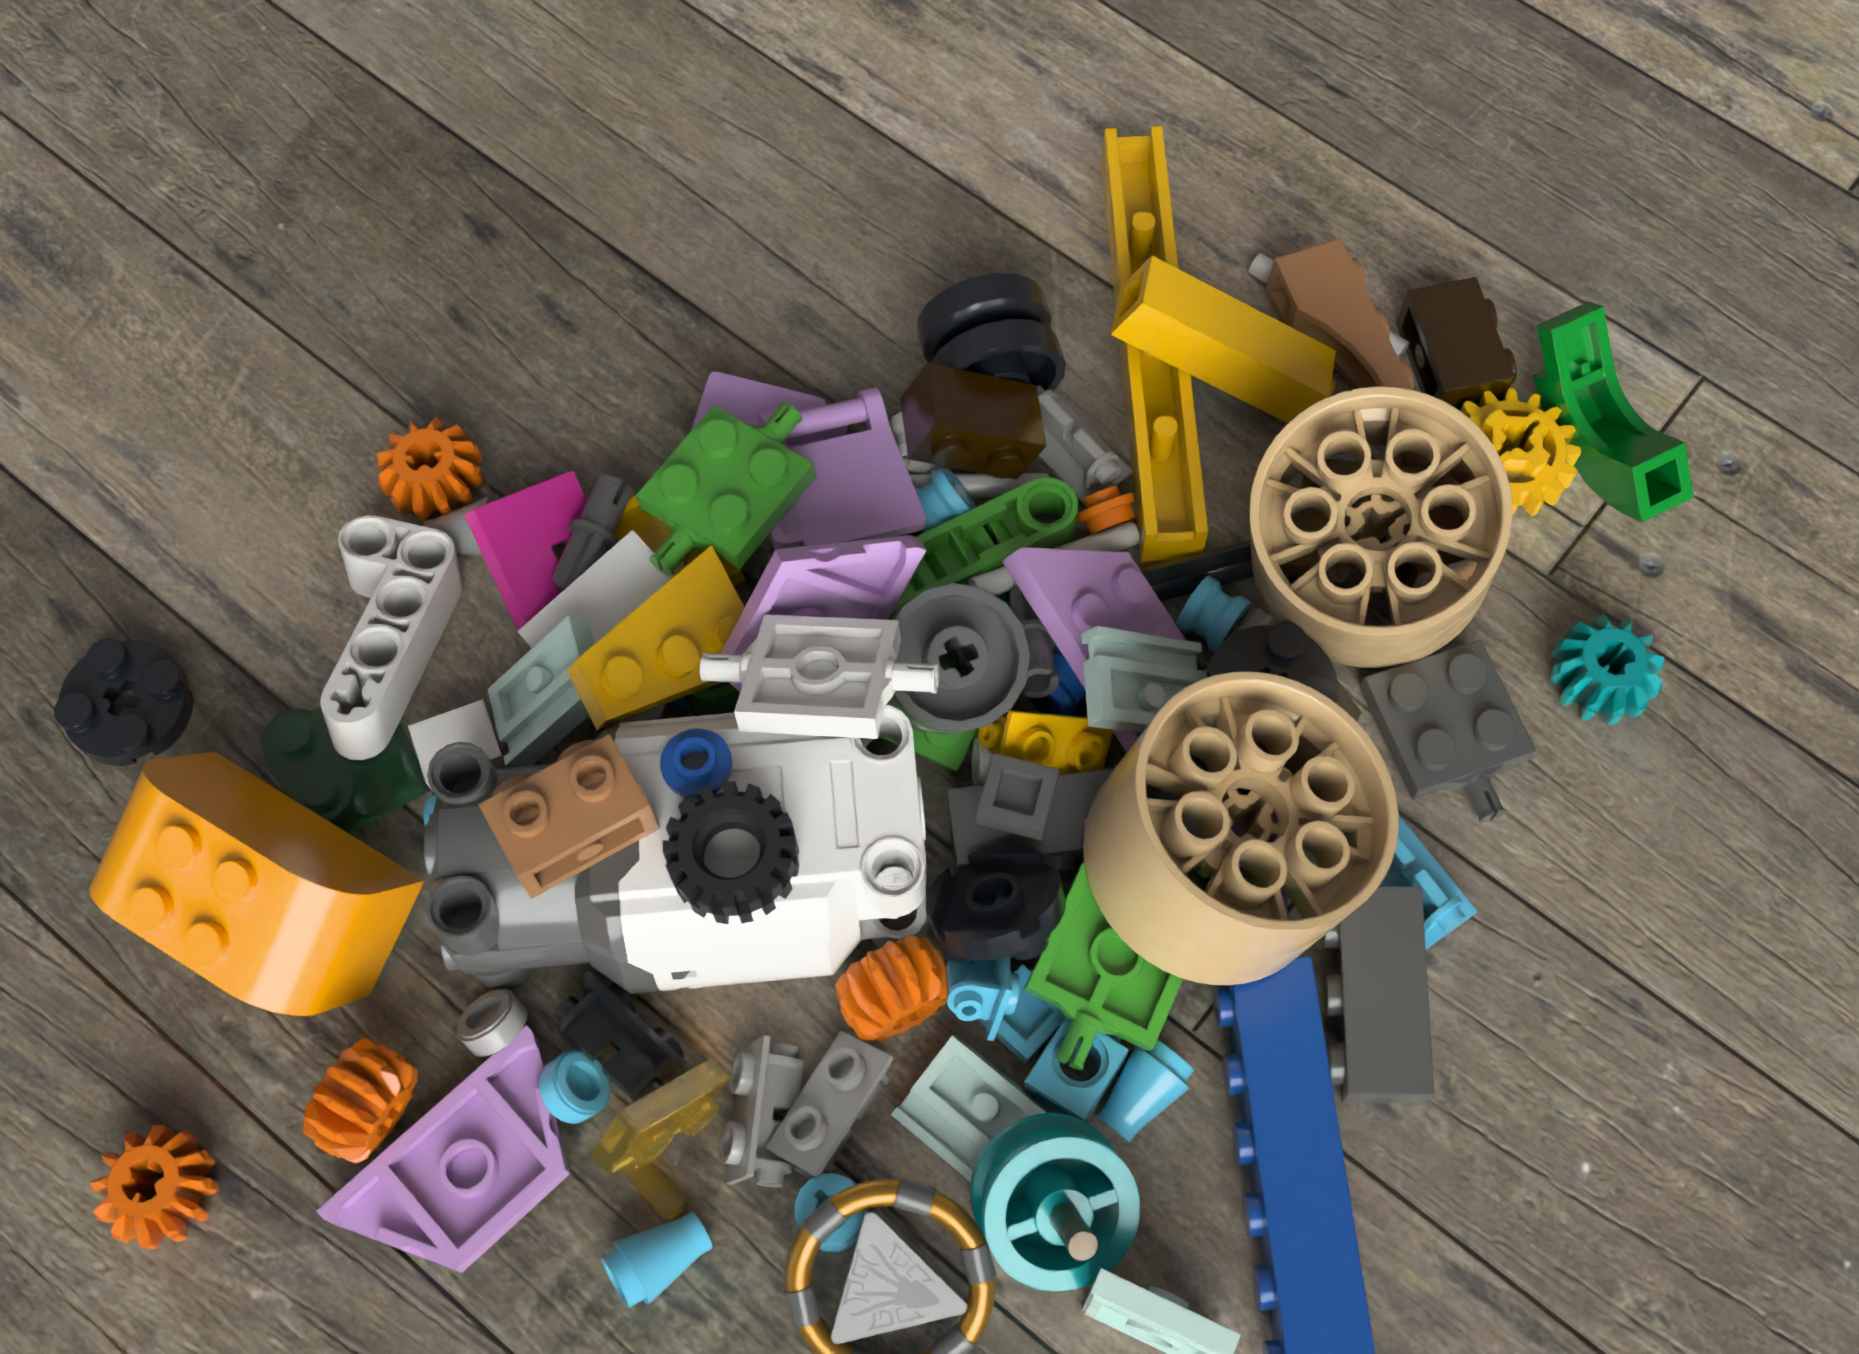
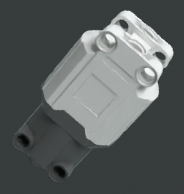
[424,705,928,994]

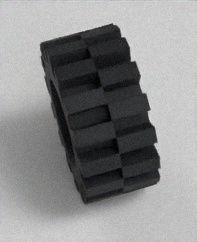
[663,781,800,925]

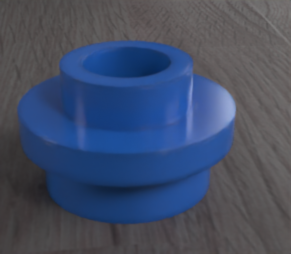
[660,728,733,799]

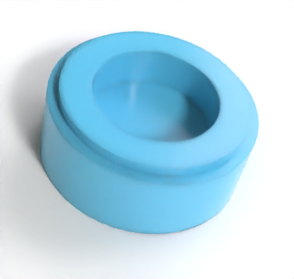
[539,1050,610,1124]

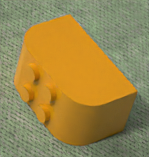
[89,751,425,1016]

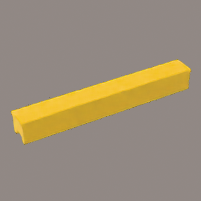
[1101,126,1208,565]

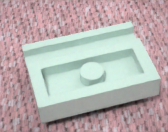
[487,615,594,767]
[1081,626,1204,733]
[891,1035,1051,1182]

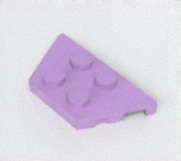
[720,535,926,693]
[1002,547,1198,752]
[317,1025,570,1273]

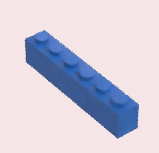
[1213,957,1375,1354]

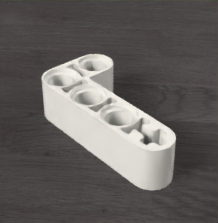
[320,515,463,760]

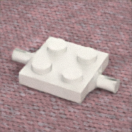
[700,614,939,739]

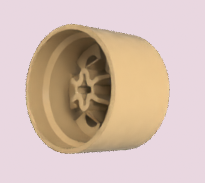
[1249,387,1513,668]
[1083,672,1399,985]

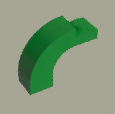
[1533,301,1694,522]

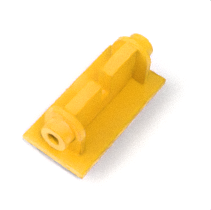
[978,710,1113,775]

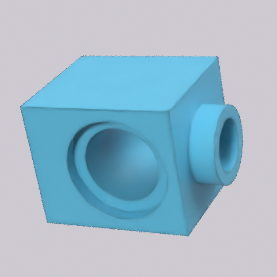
[1024,1017,1129,1122]

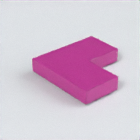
[464,470,587,630]

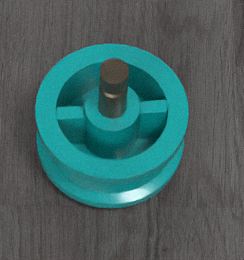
[970,1113,1140,1291]

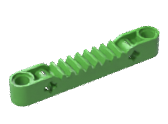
[685,477,1078,716]

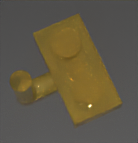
[591,1058,730,1223]

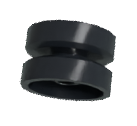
[917,273,1066,391]

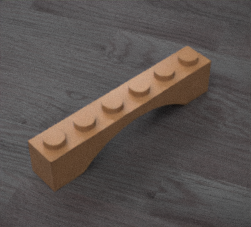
[1265,238,1477,588]

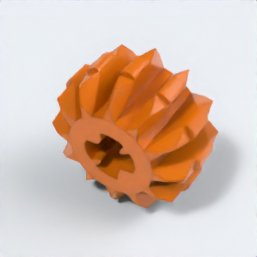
[377,416,484,522]
[835,936,947,1042]
[303,1038,418,1164]
[89,1125,220,1249]

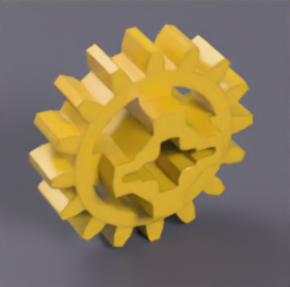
[1460,388,1581,516]

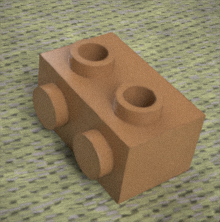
[478,734,659,899]

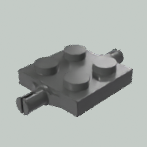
[1360,639,1536,823]

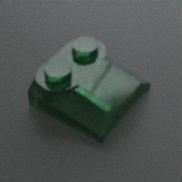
[259,704,431,834]

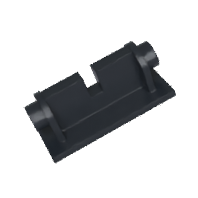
[554,970,686,1108]

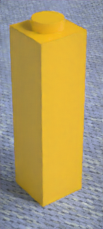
[1111,255,1336,423]

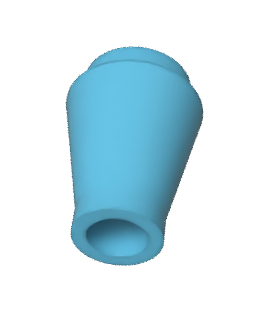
[1097,1039,1195,1143]
[601,1211,713,1308]

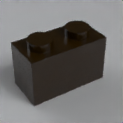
[1396,277,1517,411]
[900,363,1047,479]

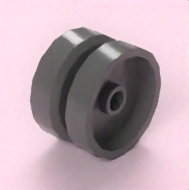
[886,583,1030,735]

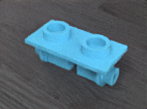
[1379,816,1478,950]
[944,898,1020,1041]

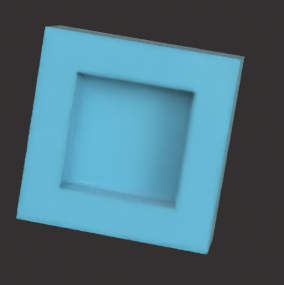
[977,965,1066,1065]

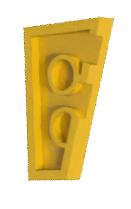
[567,545,745,730]

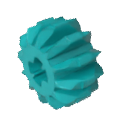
[1549,613,1665,727]

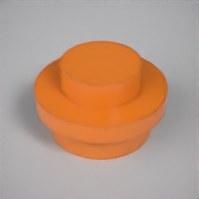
[1077,485,1136,535]

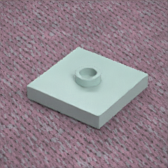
[1082,1268,1241,1354]

